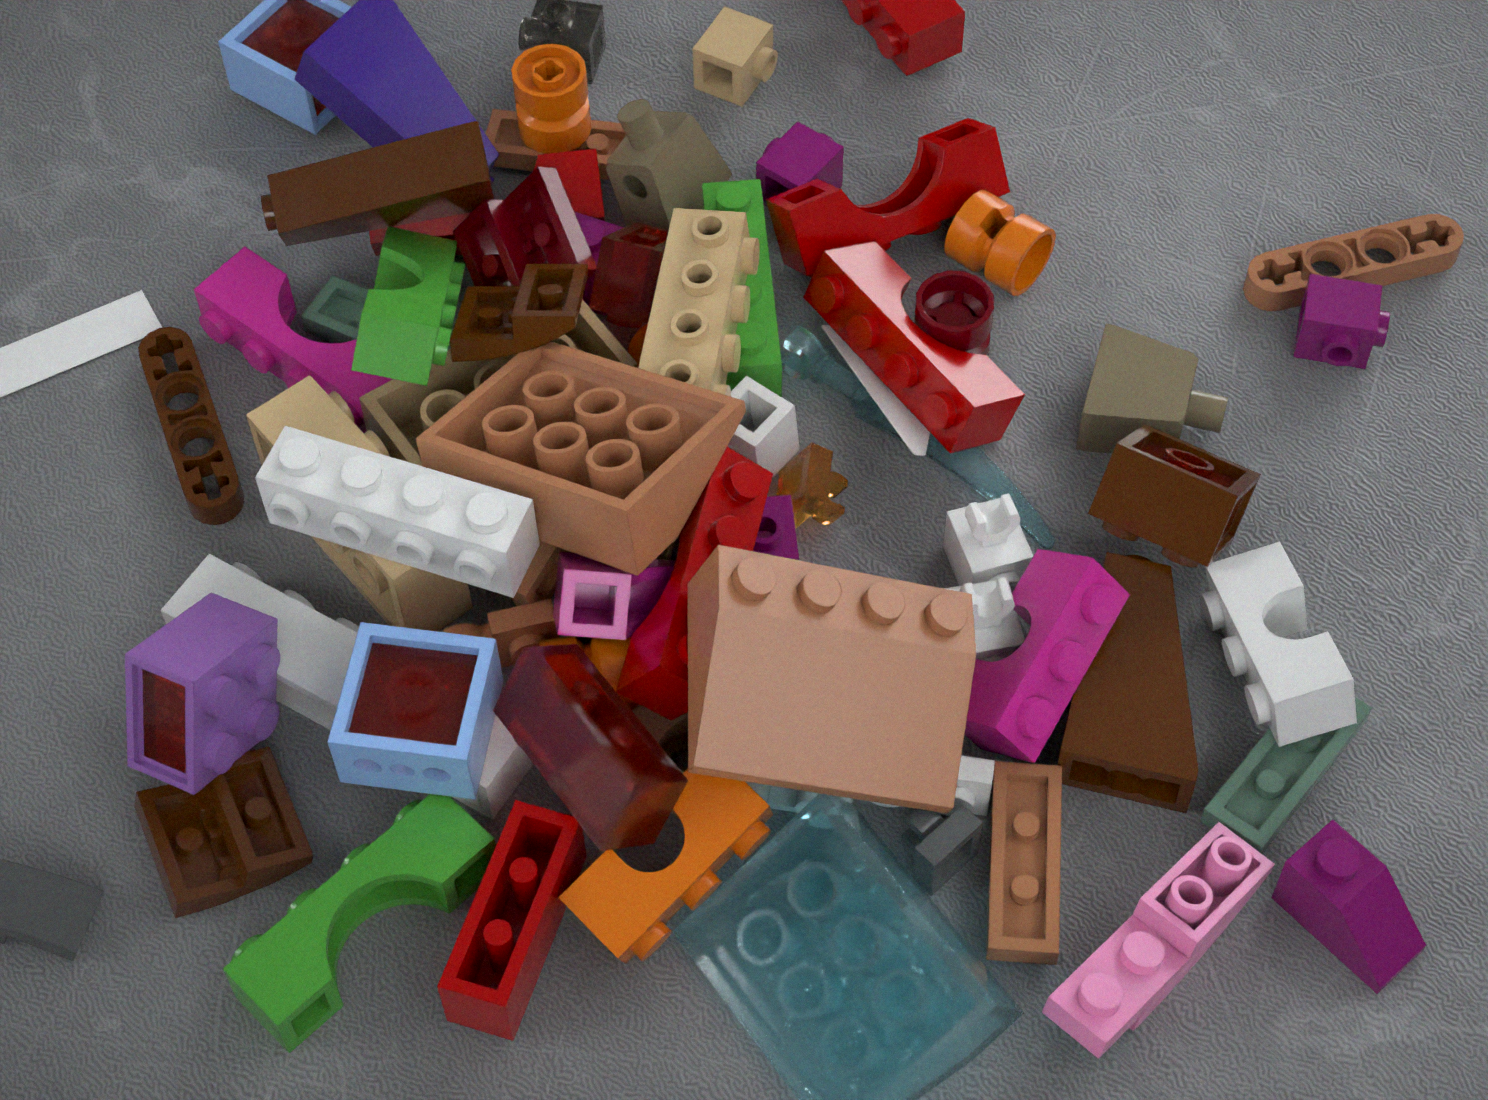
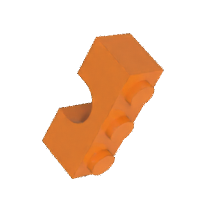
[558,769,773,964]

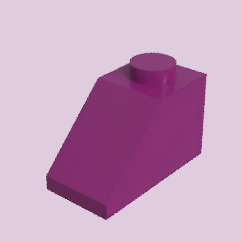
[1271,819,1426,994]

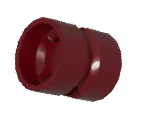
[914,270,994,356]

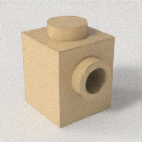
[692,6,778,107]

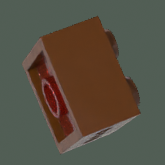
[1088,425,1261,568]

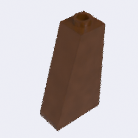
[261,121,494,246]
[1058,552,1199,814]

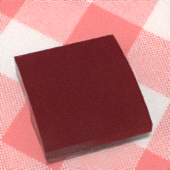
[453,167,598,286]

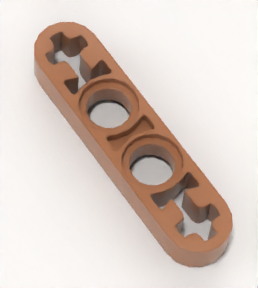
[1243,214,1464,311]

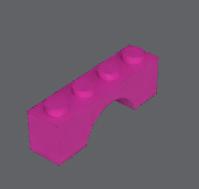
[193,246,393,433]
[553,552,676,640]

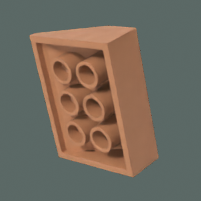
[416,341,746,576]
[687,545,976,814]

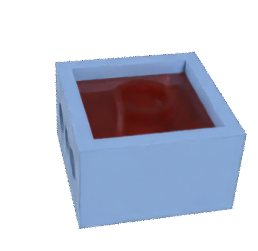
[218,0,351,135]
[327,622,504,800]

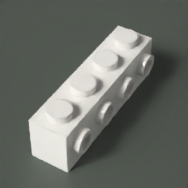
[255,426,540,598]

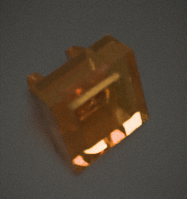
[776,442,848,529]

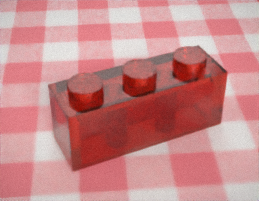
[493,644,688,851]

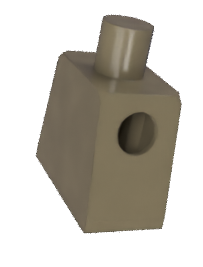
[606,99,732,246]
[1076,323,1228,453]

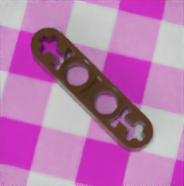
[138,327,244,525]

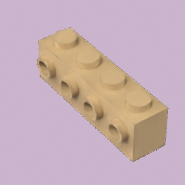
[638,208,760,396]

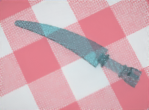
[782,325,1055,549]

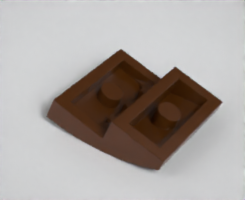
[450,264,588,362]
[134,747,314,918]

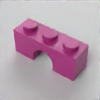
[964,549,1130,763]

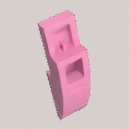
[1042,822,1275,1059]

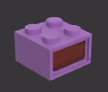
[125,592,280,795]

